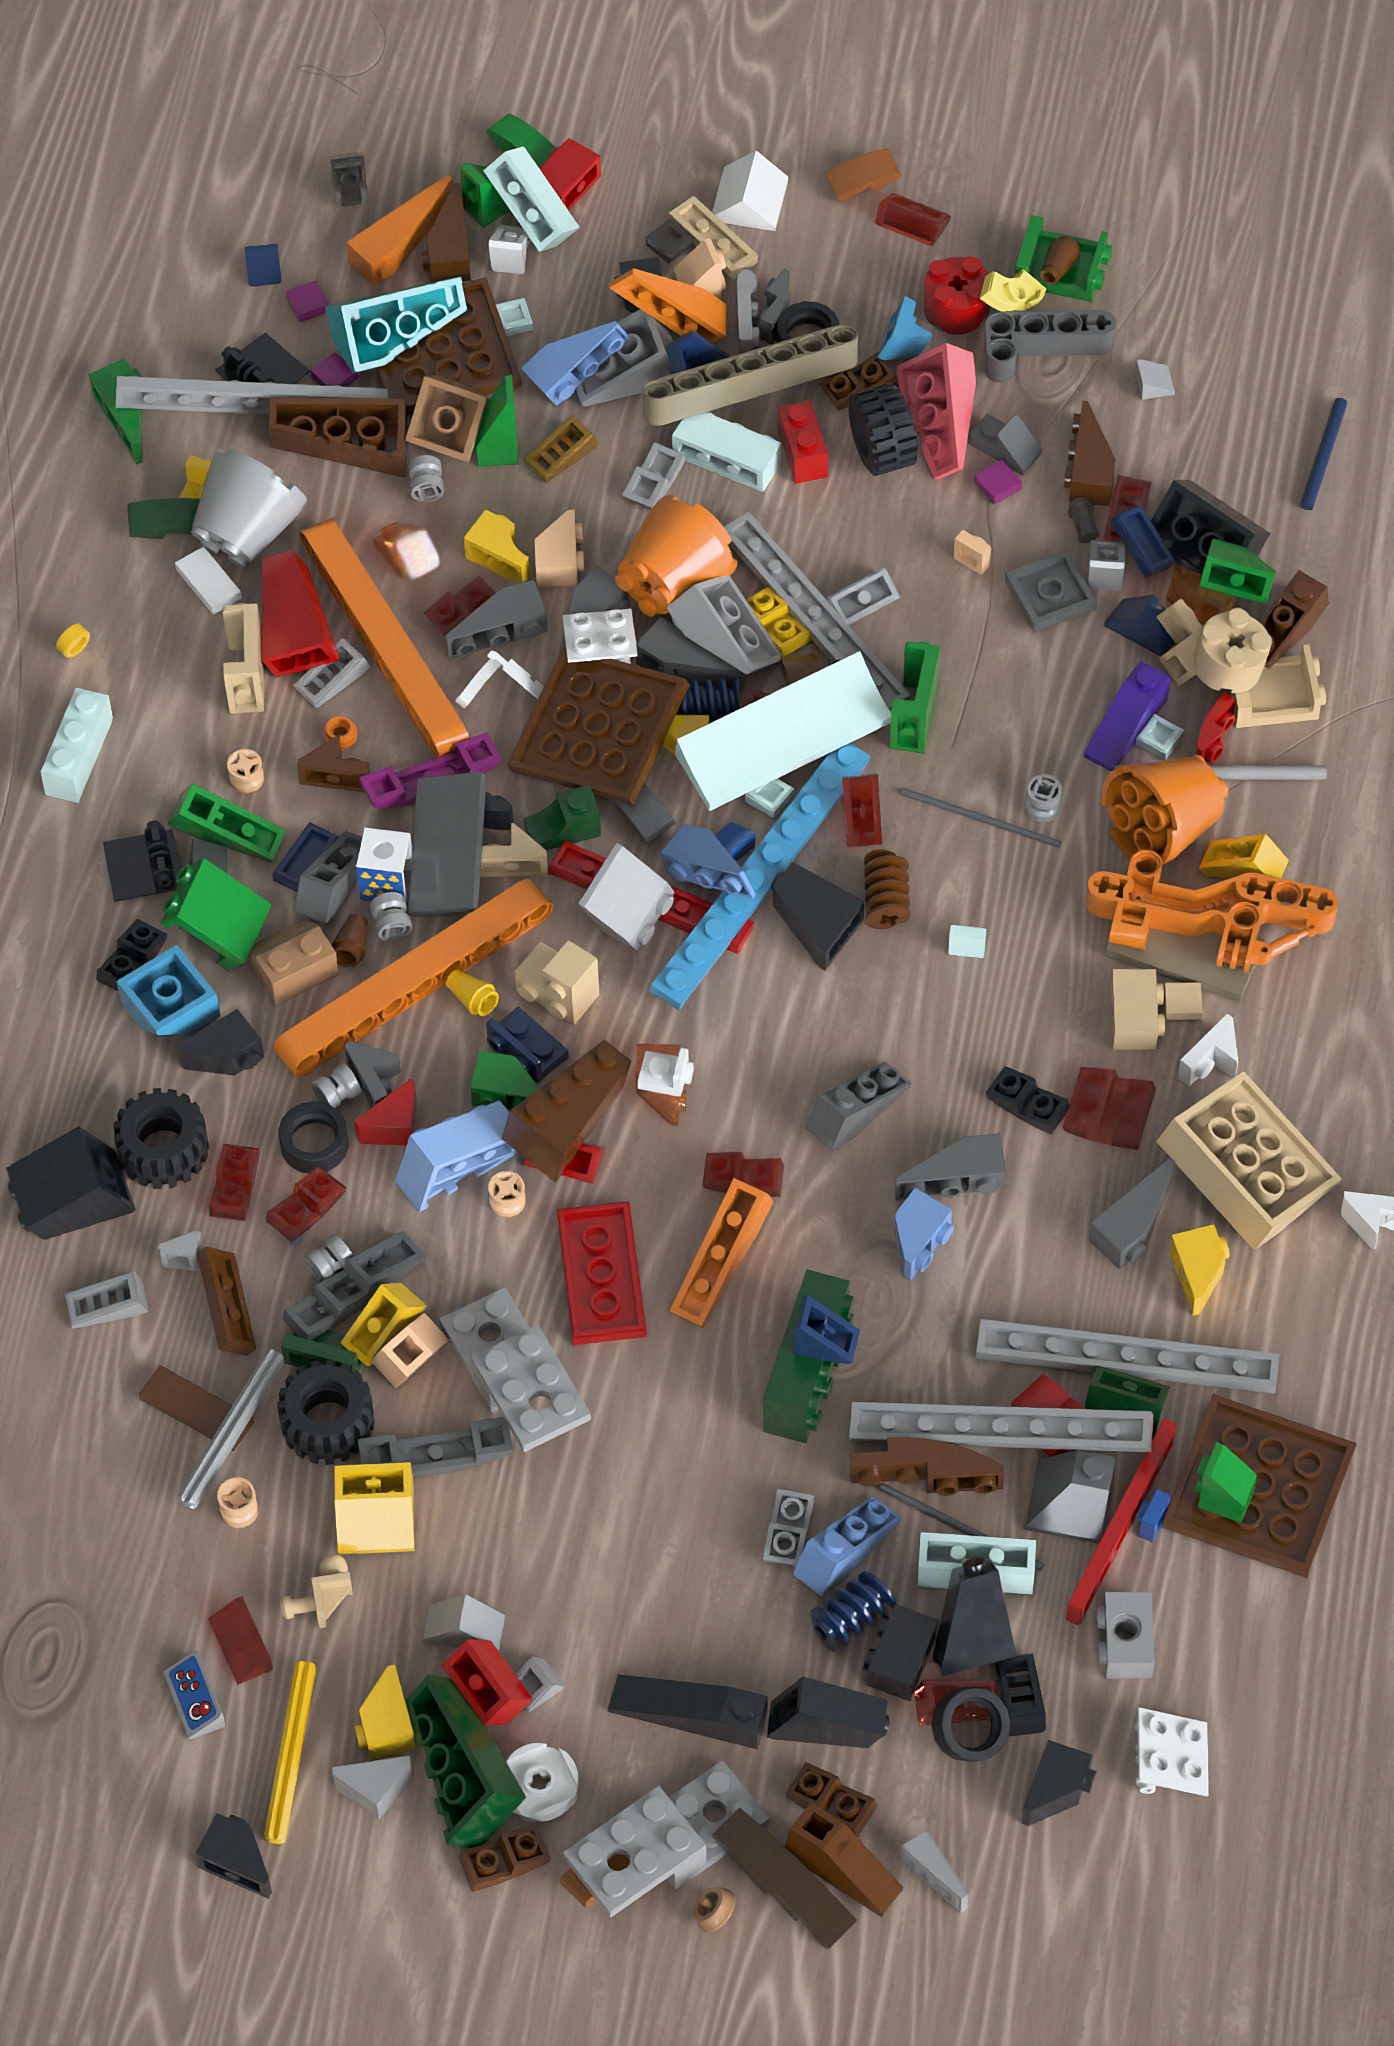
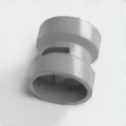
[408,455,445,503]
[1025,774,1062,823]
[370,892,413,941]
[311,1063,362,1109]
[303,1234,353,1282]

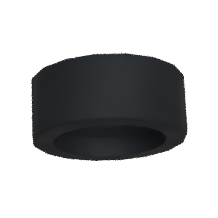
[777,301,840,343]
[278,1101,349,1175]
[931,1687,1011,1762]

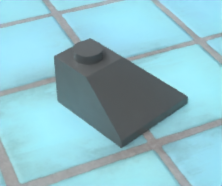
[1025,1450,1116,1544]

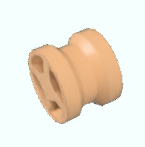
[227,749,264,793]
[488,1171,526,1217]

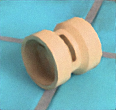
[217,1477,258,1528]

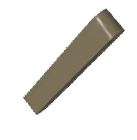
[642,325,858,425]

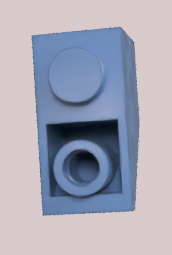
[894,1188,954,1281]

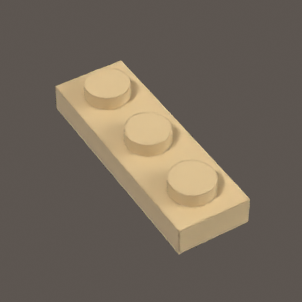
[669,196,758,280]

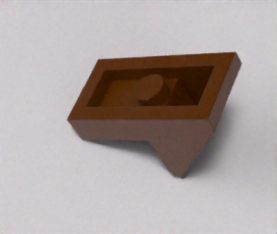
[297,736,370,793]

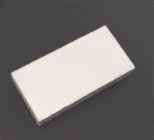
[175,546,242,615]

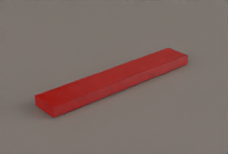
[548,840,754,954]
[1066,1418,1177,1625]

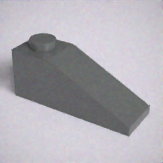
[294,831,362,923]
[1089,1158,1175,1269]

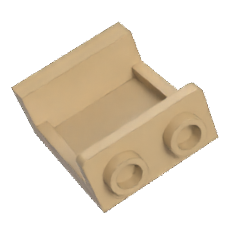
[223,603,265,714]
[1228,644,1326,728]

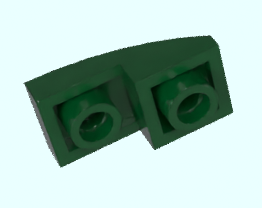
[127,498,200,539]

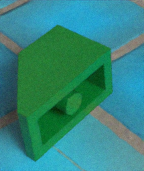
[460,163,511,228]
[1199,539,1276,604]

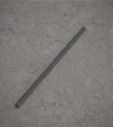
[901,788,1062,848]
[879,1483,1044,1570]

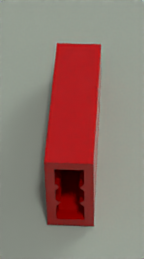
[261,550,339,678]

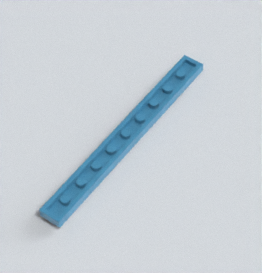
[649,743,871,1011]

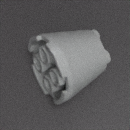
[191,448,307,569]

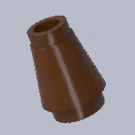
[1040,236,1080,285]
[331,913,368,967]

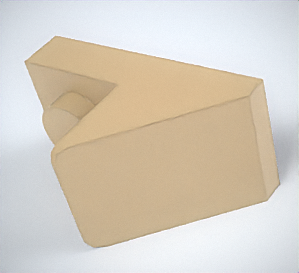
[480,823,548,877]

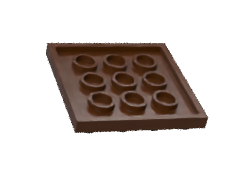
[376,277,522,414]
[507,646,689,806]
[1162,1394,1357,1578]

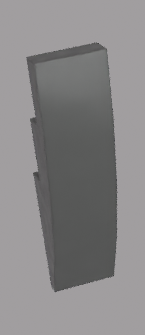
[282,1231,426,1340]

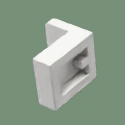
[638,1048,694,1097]

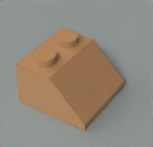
[405,375,489,462]
[247,918,339,1006]

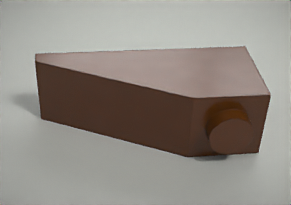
[422,183,471,283]

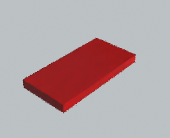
[556,1201,647,1345]

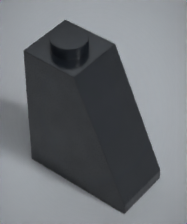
[771,862,864,971]
[933,1558,1017,1676]
[767,1676,890,1748]

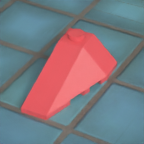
[897,343,976,480]

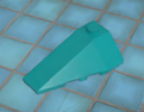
[325,277,467,373]

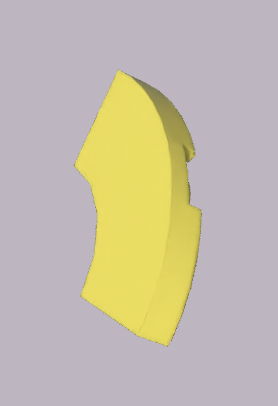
[980,269,1046,312]

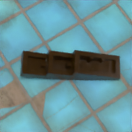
[711,1808,858,1949]

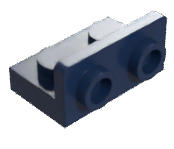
[486,1006,569,1084]

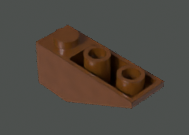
[1064,401,1115,507]
[1260,570,1329,669]
[785,1802,903,1917]

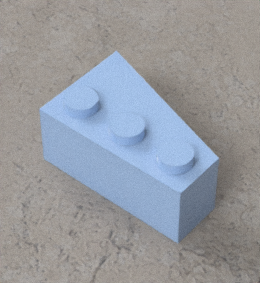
[395,1100,517,1212]

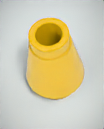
[446,970,499,1016]

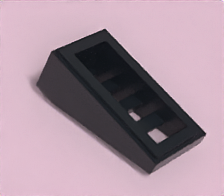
[995,1653,1046,1736]

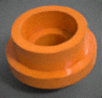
[323,716,358,750]

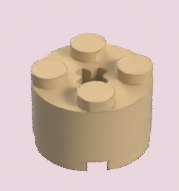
[1194,608,1272,693]

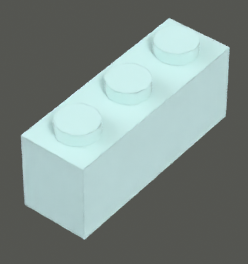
[483,147,580,252]
[672,411,781,492]
[41,688,113,803]
[917,1532,1036,1594]

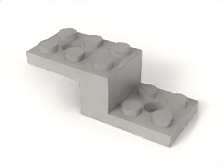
[439,1287,591,1452]
[563,1760,770,1918]

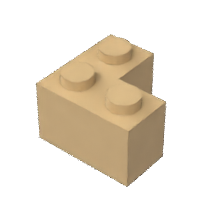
[515,940,599,1025]

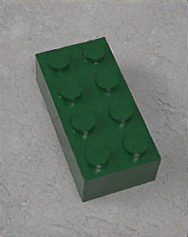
[763,1269,855,1444]

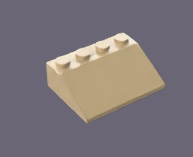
[1156,1071,1342,1250]

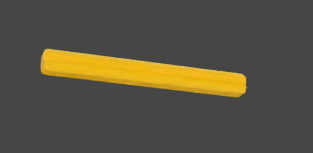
[264,1661,316,1844]

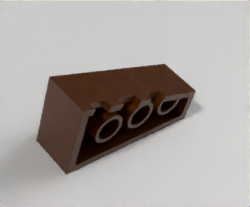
[269,398,408,478]
[501,1039,631,1183]

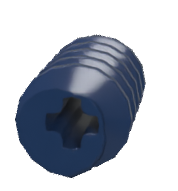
[676,678,739,721]
[810,1571,896,1652]

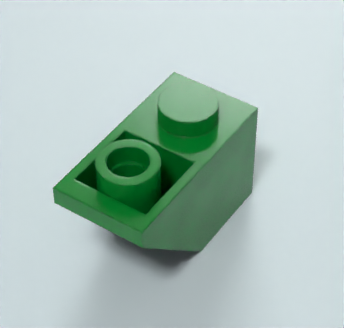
[470,1050,539,1112]
[1195,1442,1257,1523]

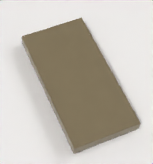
[1105,928,1265,1002]

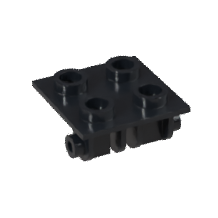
[215,332,310,384]
[103,820,181,902]

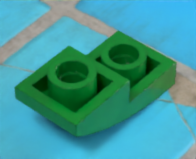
[486,113,556,168]

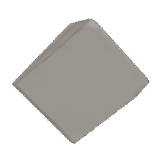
[1134,359,1175,400]
[158,1231,203,1271]
[515,1656,565,1712]

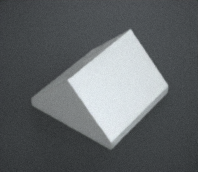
[712,151,788,231]

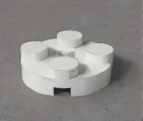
[506,1743,579,1823]

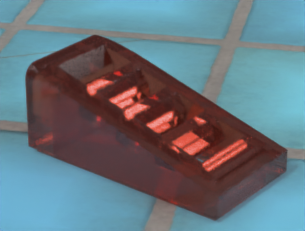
[1103,475,1152,542]
[914,1679,998,1725]

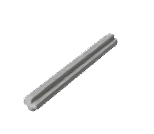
[177,1349,284,1509]

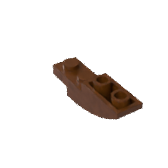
[850,1437,1004,1496]

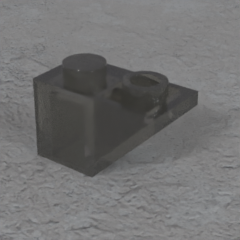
[329,152,368,207]

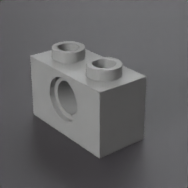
[1096,1592,1155,1679]

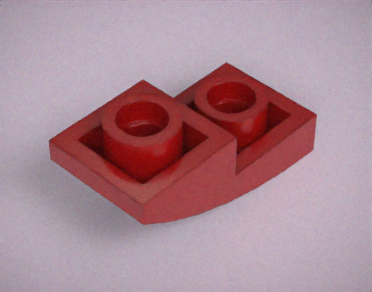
[1196,692,1236,763]

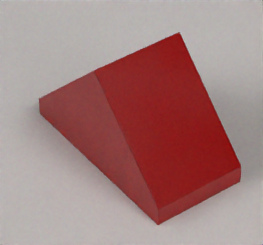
[354,1079,417,1146]

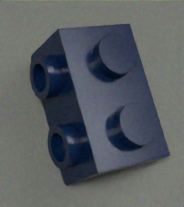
[666,331,730,375]

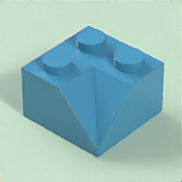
[116,945,221,1035]

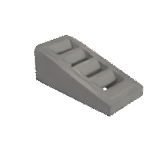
[293,637,371,709]
[64,1271,149,1329]
[900,1831,969,1913]

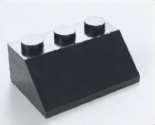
[1151,479,1271,593]

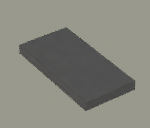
[408,772,487,916]

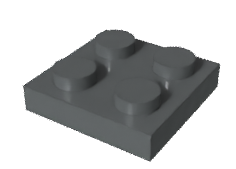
[1005,550,1097,632]

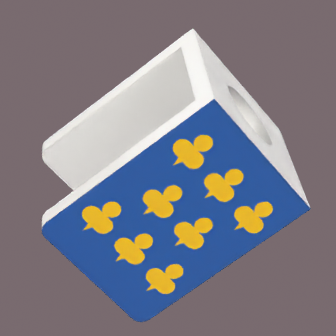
[356,828,412,902]

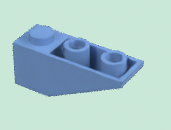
[521,321,630,406]
[660,824,756,898]
[793,1495,901,1597]

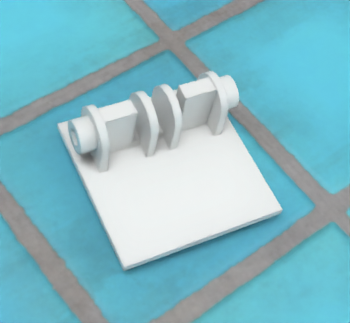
[563,609,637,664]
[1135,1707,1209,1796]

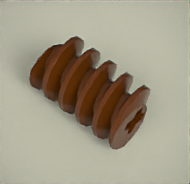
[864,849,911,929]

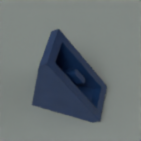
[1104,595,1175,657]
[794,1295,860,1364]

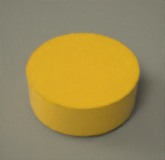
[56,623,90,658]

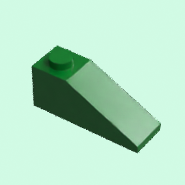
[88,358,143,465]
[472,375,518,467]
[167,783,286,862]

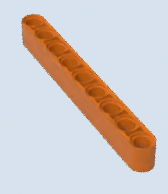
[300,518,469,758]
[273,879,553,1077]

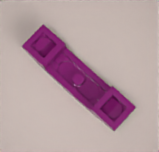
[359,732,502,808]

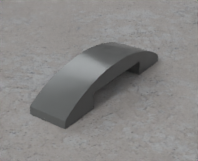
[358,1417,513,1478]

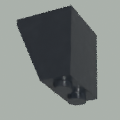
[6,1126,136,1240]

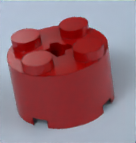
[924,256,990,334]

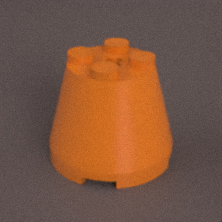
[615,495,737,617]
[1101,754,1228,865]

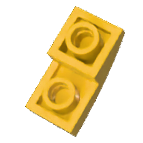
[746,587,811,657]

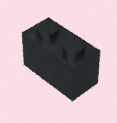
[863,1604,939,1702]

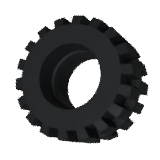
[848,383,918,476]
[113,1088,209,1189]
[277,1360,375,1465]

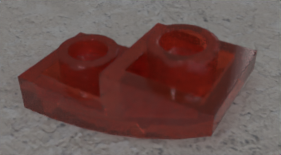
[423,575,495,637]
[209,1144,260,1221]
[703,1152,784,1197]
[266,1166,346,1243]

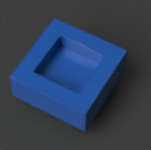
[1136,1489,1171,1543]

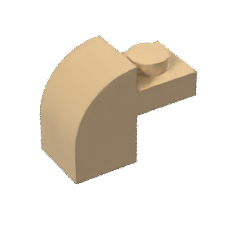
[1156,598,1206,686]

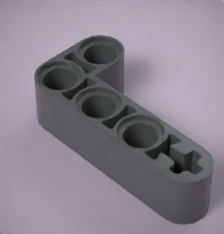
[984,310,1116,383]

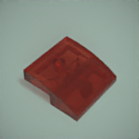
[1063,1067,1156,1150]

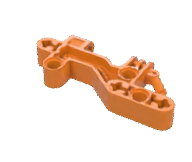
[1086,850,1338,973]

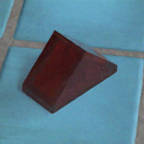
[842,774,882,847]

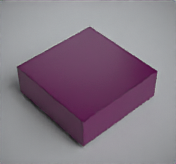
[286,280,329,322]
[310,352,358,387]
[974,460,1022,504]

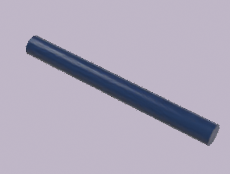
[1300,398,1348,510]

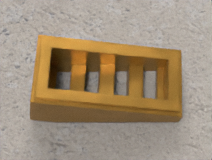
[523,414,599,483]

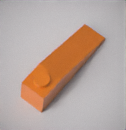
[346,174,453,286]
[609,268,727,344]
[669,1178,774,1328]

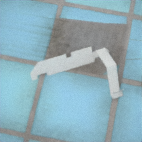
[455,651,544,709]

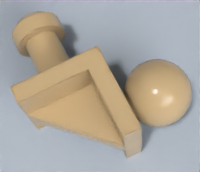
[280,1554,353,1628]

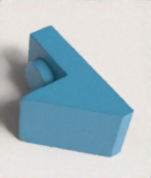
[878,296,933,360]

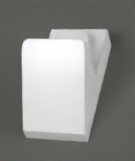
[489,224,531,274]
[1178,1014,1238,1087]
[1341,1191,1394,1250]

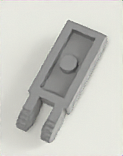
[737,269,759,354]

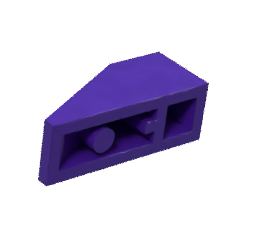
[1083,660,1170,771]

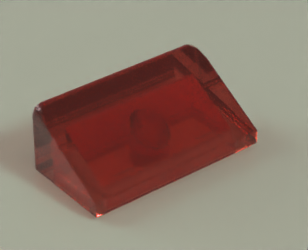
[875,193,951,246]
[208,1596,273,1685]

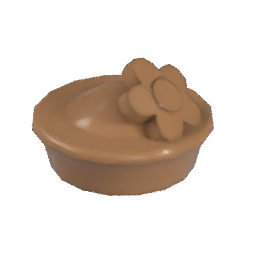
[693,1887,736,1932]

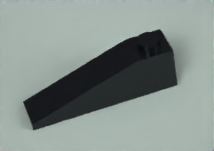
[608,1674,768,1750]

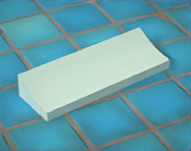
[675,651,891,811]

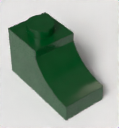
[523,785,601,850]

